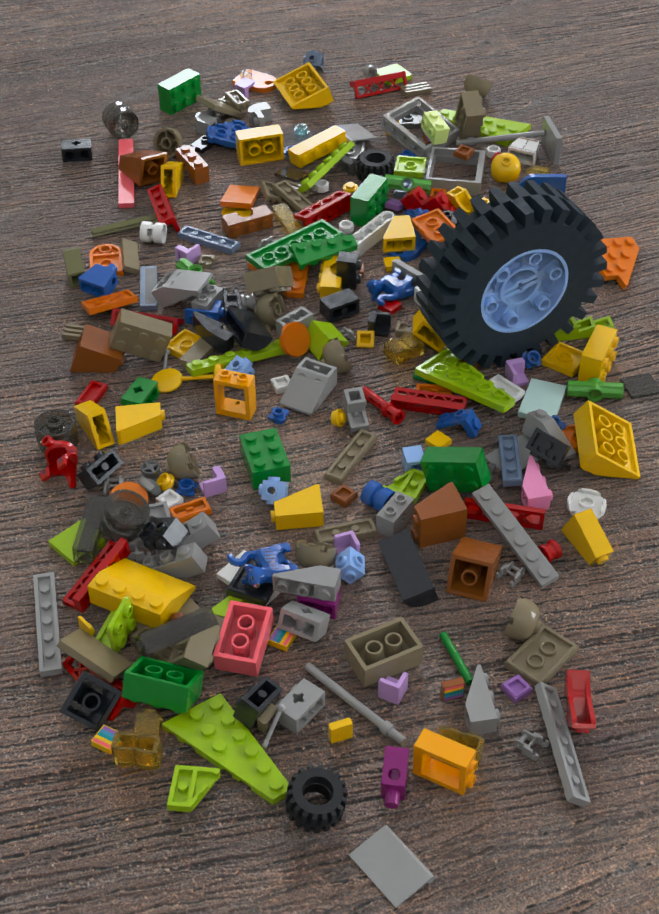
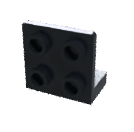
[526,427,571,470]

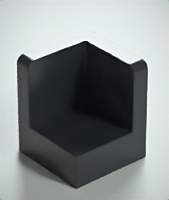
[368,311,391,337]

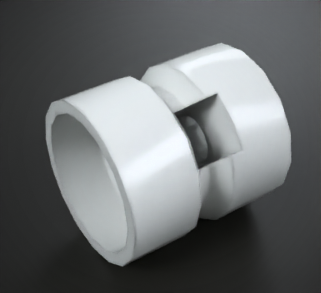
[140,221,167,244]

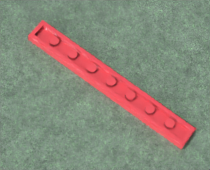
[118,139,135,208]

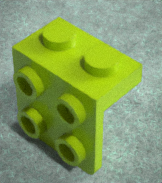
[96,597,136,653]

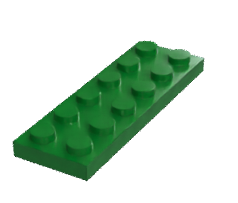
[246,219,343,270]

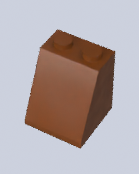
[119,150,167,186]
[70,324,125,373]
[411,482,467,548]
[446,537,503,602]

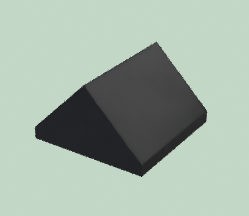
[59,671,122,732]

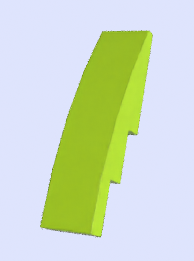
[554,315,615,341]

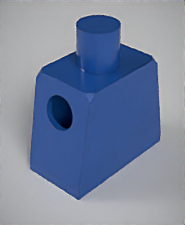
[78,263,118,297]

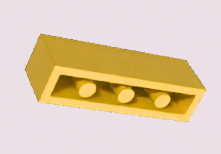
[288,125,347,168]

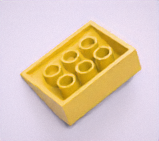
[273,62,334,109]
[574,400,640,479]
[87,558,196,632]

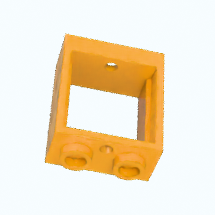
[213,369,257,421]
[412,728,478,796]

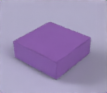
[385,198,404,211]
[501,674,533,703]

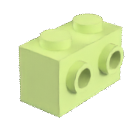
[421,110,450,145]

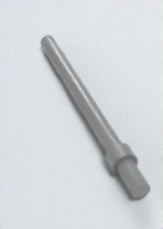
[456,130,545,146]
[304,662,407,746]

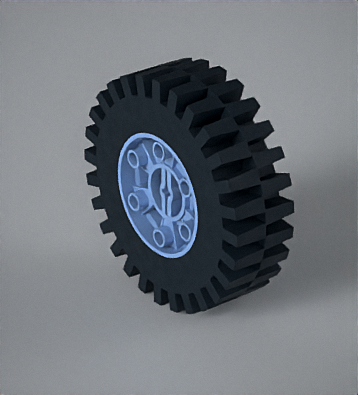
[416,180,607,369]

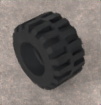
[357,149,395,182]
[285,764,348,833]

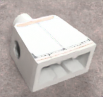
[508,137,539,166]

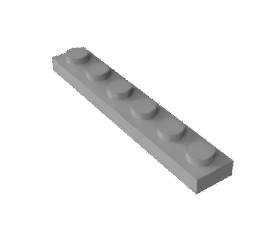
[472,484,559,589]
[33,572,63,677]
[534,682,591,807]

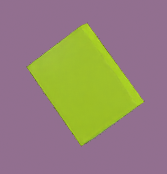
[308,320,349,362]

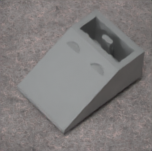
[151,269,213,308]
[279,357,337,416]

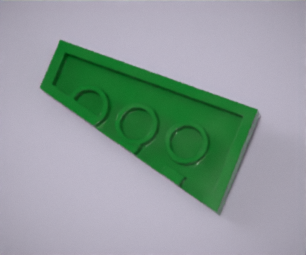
[290,234,358,270]

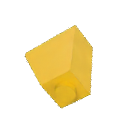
[161,161,184,198]
[383,215,416,253]
[412,309,446,352]
[73,400,115,450]
[115,402,166,445]
[270,484,324,530]
[561,508,614,565]

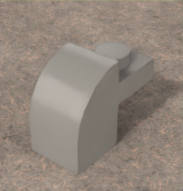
[248,102,271,128]
[195,108,217,135]
[343,387,369,432]

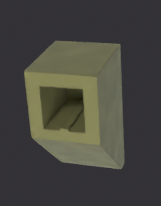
[63,247,85,288]

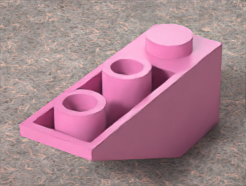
[521,456,553,510]

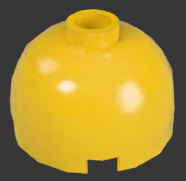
[491,153,521,184]

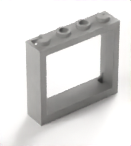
[380,96,460,158]
[423,147,486,196]

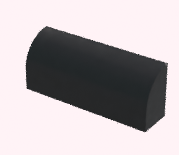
[223,306,273,351]
[378,529,439,607]

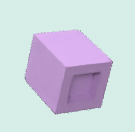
[234,77,255,99]
[175,244,201,263]
[504,357,529,387]
[199,465,227,498]
[334,530,360,555]
[378,672,408,705]

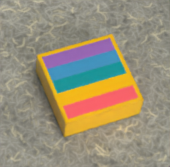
[267,625,297,652]
[91,724,124,755]

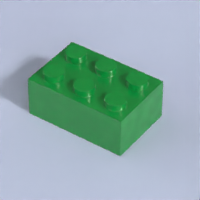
[157,68,201,115]
[350,174,389,227]
[239,428,291,490]
[420,447,491,493]
[122,656,204,713]

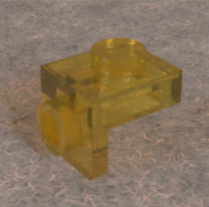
[133,709,163,743]

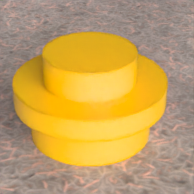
[343,182,358,195]
[331,409,347,427]
[156,472,175,491]

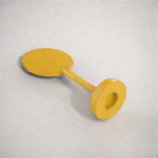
[152,363,225,393]

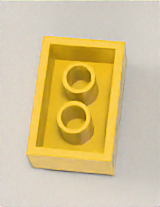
[235,124,284,166]
[578,324,619,382]

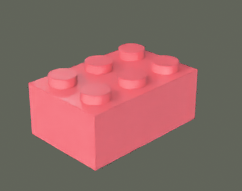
[213,600,274,677]

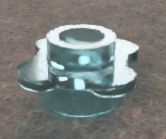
[294,124,309,137]

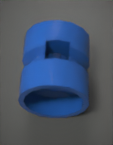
[360,480,396,512]

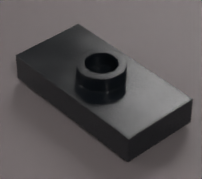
[191,134,217,154]

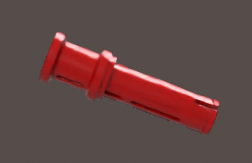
[362,386,405,425]

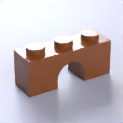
[176,145,210,185]
[221,204,273,239]

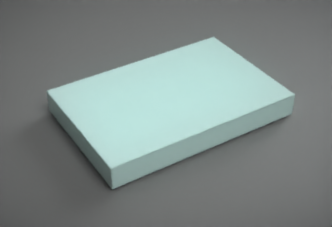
[518,378,567,419]

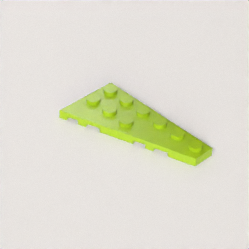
[439,109,531,147]
[415,347,515,413]
[161,693,289,805]

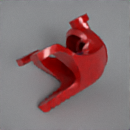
[38,435,78,489]

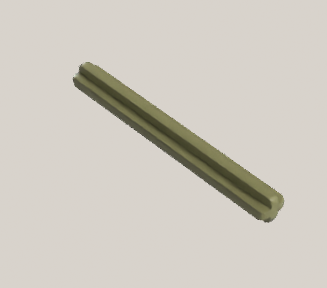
[91,214,159,238]

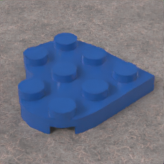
[206,120,251,149]

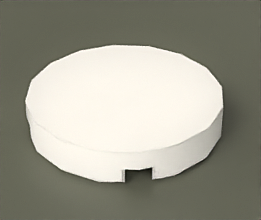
[567,488,607,519]

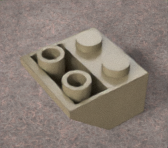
[168,625,220,670]

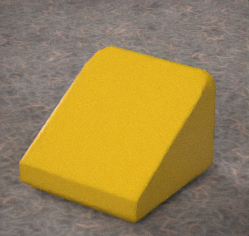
[356,330,374,348]

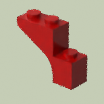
[400,186,457,212]
[564,669,596,733]

